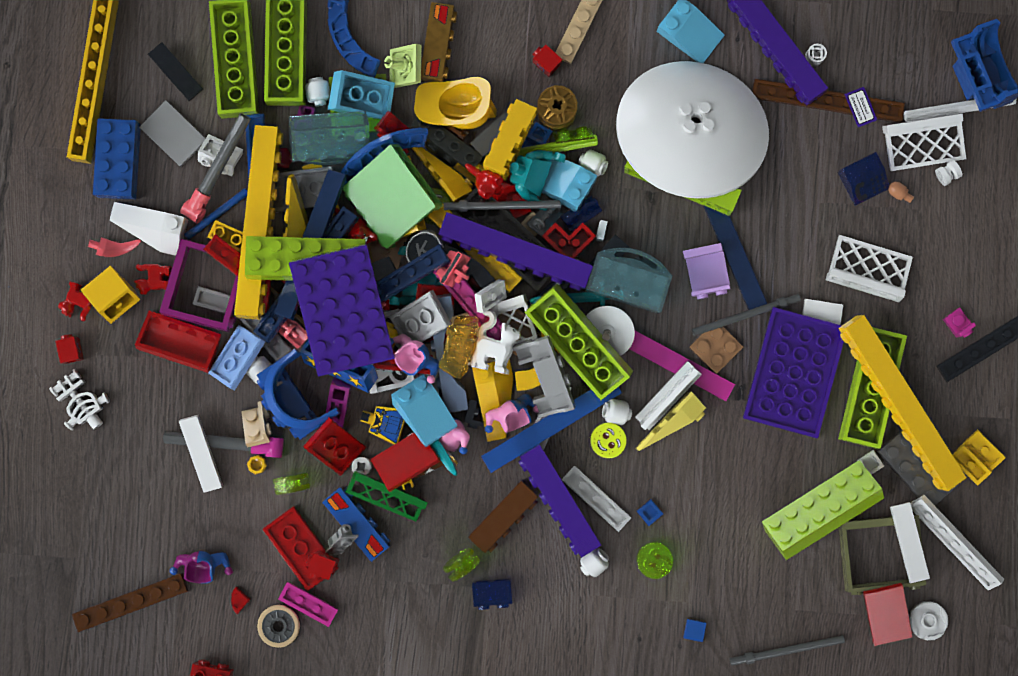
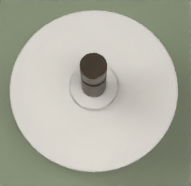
[586,306,635,356]

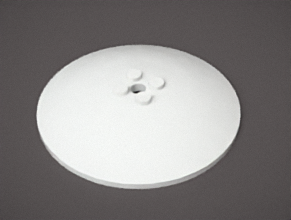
[616,61,769,198]

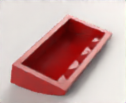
[135,310,222,373]

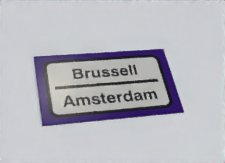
[845,87,877,127]

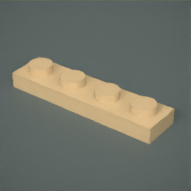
[555,0,603,64]

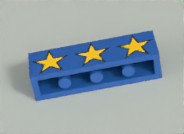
[300,340,378,393]

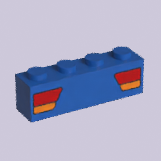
[322,487,390,562]

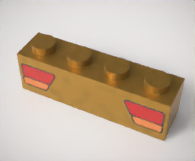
[421,2,457,82]

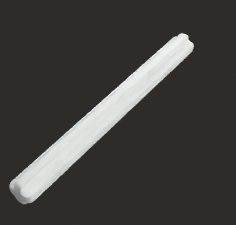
[903,98,1017,122]

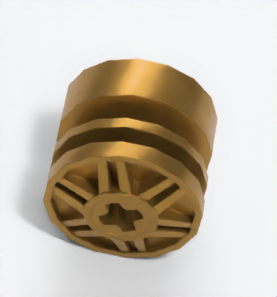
[537,85,578,131]

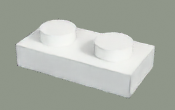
[475,279,507,313]

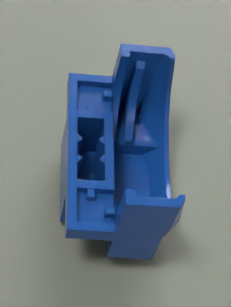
[951,19,1018,112]
[257,349,341,440]

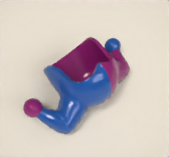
[170,551,233,584]

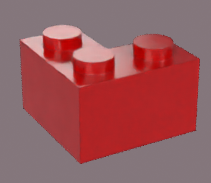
[542,222,596,259]

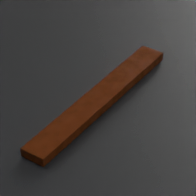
[752,79,905,123]

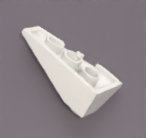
[110,202,188,256]

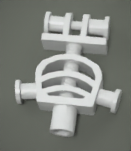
[49,369,110,431]

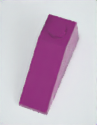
[325,377,352,428]

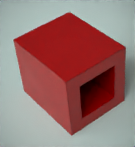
[533,44,563,77]
[55,334,84,364]

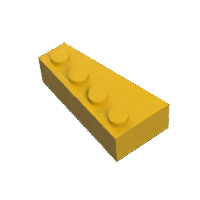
[483,99,538,181]

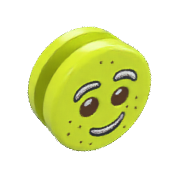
[590,423,627,458]

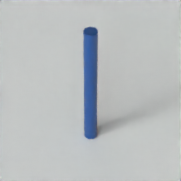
[184,188,248,240]

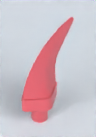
[88,237,141,257]

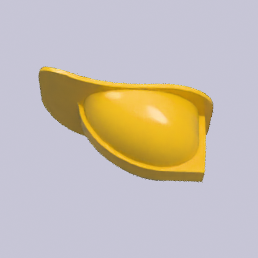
[414,77,497,129]

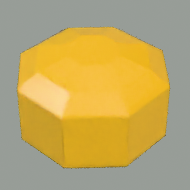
[247,455,267,474]

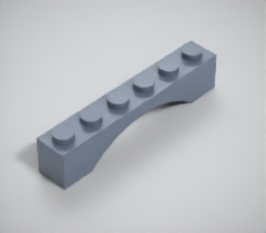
[430,293,468,412]

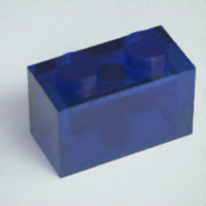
[472,579,513,610]

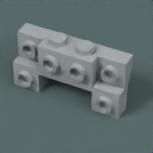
[512,335,576,418]

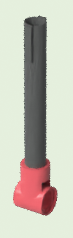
[180,113,251,223]

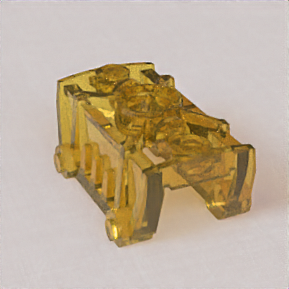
[438,316,480,379]

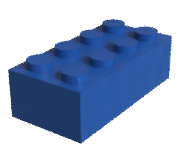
[93,119,141,200]

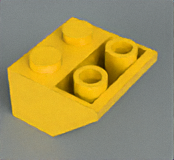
[81,265,140,324]

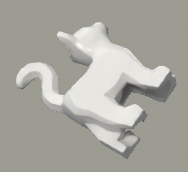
[471,310,521,375]

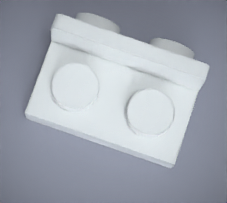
[198,134,243,176]

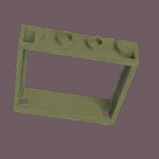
[838,514,926,595]

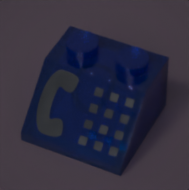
[838,152,889,206]

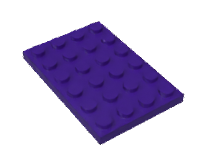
[289,244,395,376]
[743,307,844,439]

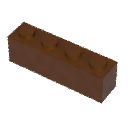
[468,481,538,553]

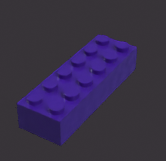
[518,444,601,558]

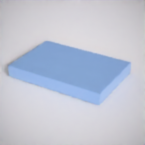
[208,325,265,391]

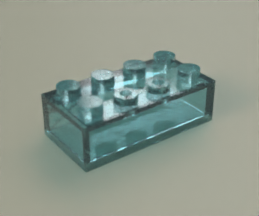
[289,111,369,165]
[585,248,673,314]

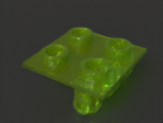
[553,126,595,144]

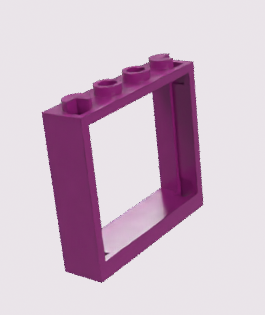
[159,239,238,332]

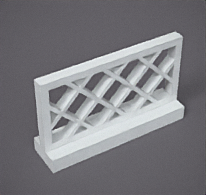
[882,113,966,171]
[826,235,913,302]
[451,294,538,345]
[635,361,702,430]

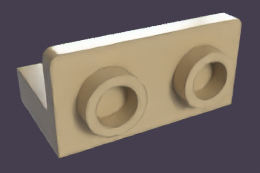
[241,401,272,448]

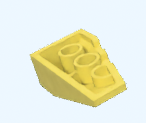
[635,392,706,451]

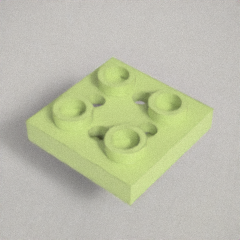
[384,44,421,88]

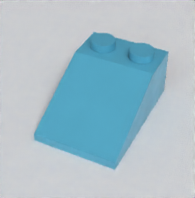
[656,0,725,63]
[328,70,395,119]
[542,159,597,213]
[391,374,458,447]

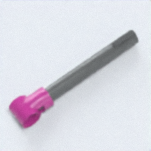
[163,431,284,458]

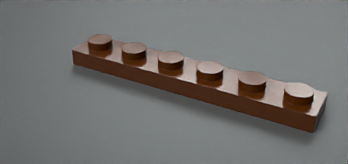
[72,573,188,632]

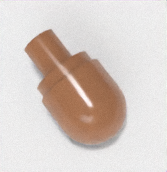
[888,182,914,203]

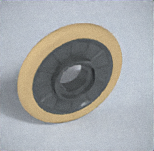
[257,605,300,648]

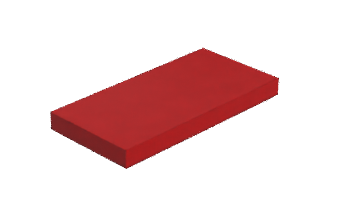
[263,506,339,591]

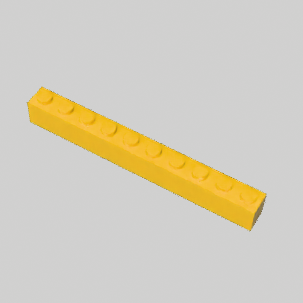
[67,0,119,164]
[234,125,283,320]
[838,315,966,491]

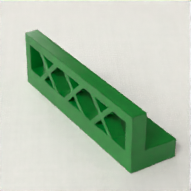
[346,471,428,522]

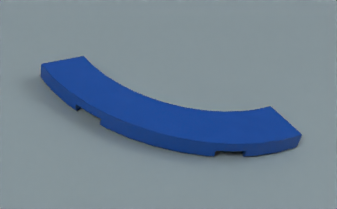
[328,0,381,78]
[341,128,429,185]

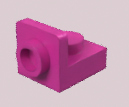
[943,308,976,338]

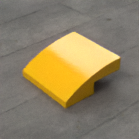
[952,429,1006,486]

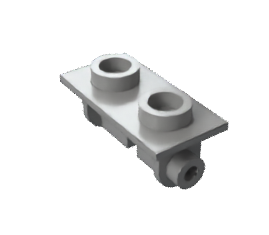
[325,524,358,555]

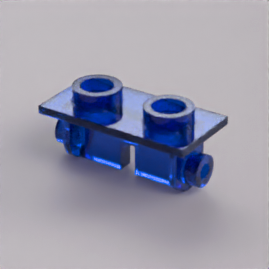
[560,195,603,232]

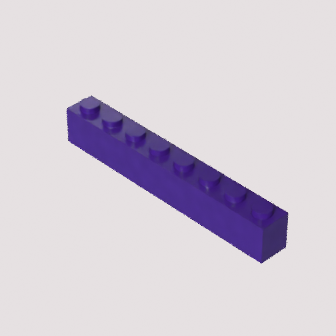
[726,0,828,106]
[439,212,593,291]

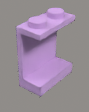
[683,243,731,300]

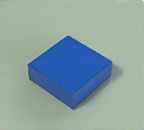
[636,499,663,526]
[683,619,706,642]

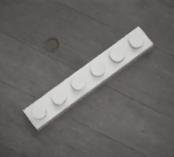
[910,495,1004,590]

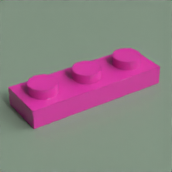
[278,582,339,627]

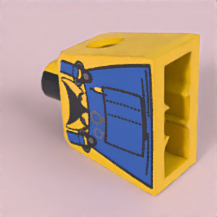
[360,406,405,444]

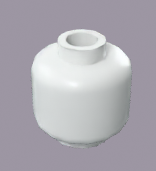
[305,77,331,106]
[578,150,608,177]
[246,356,272,384]
[602,399,632,426]
[580,548,609,577]

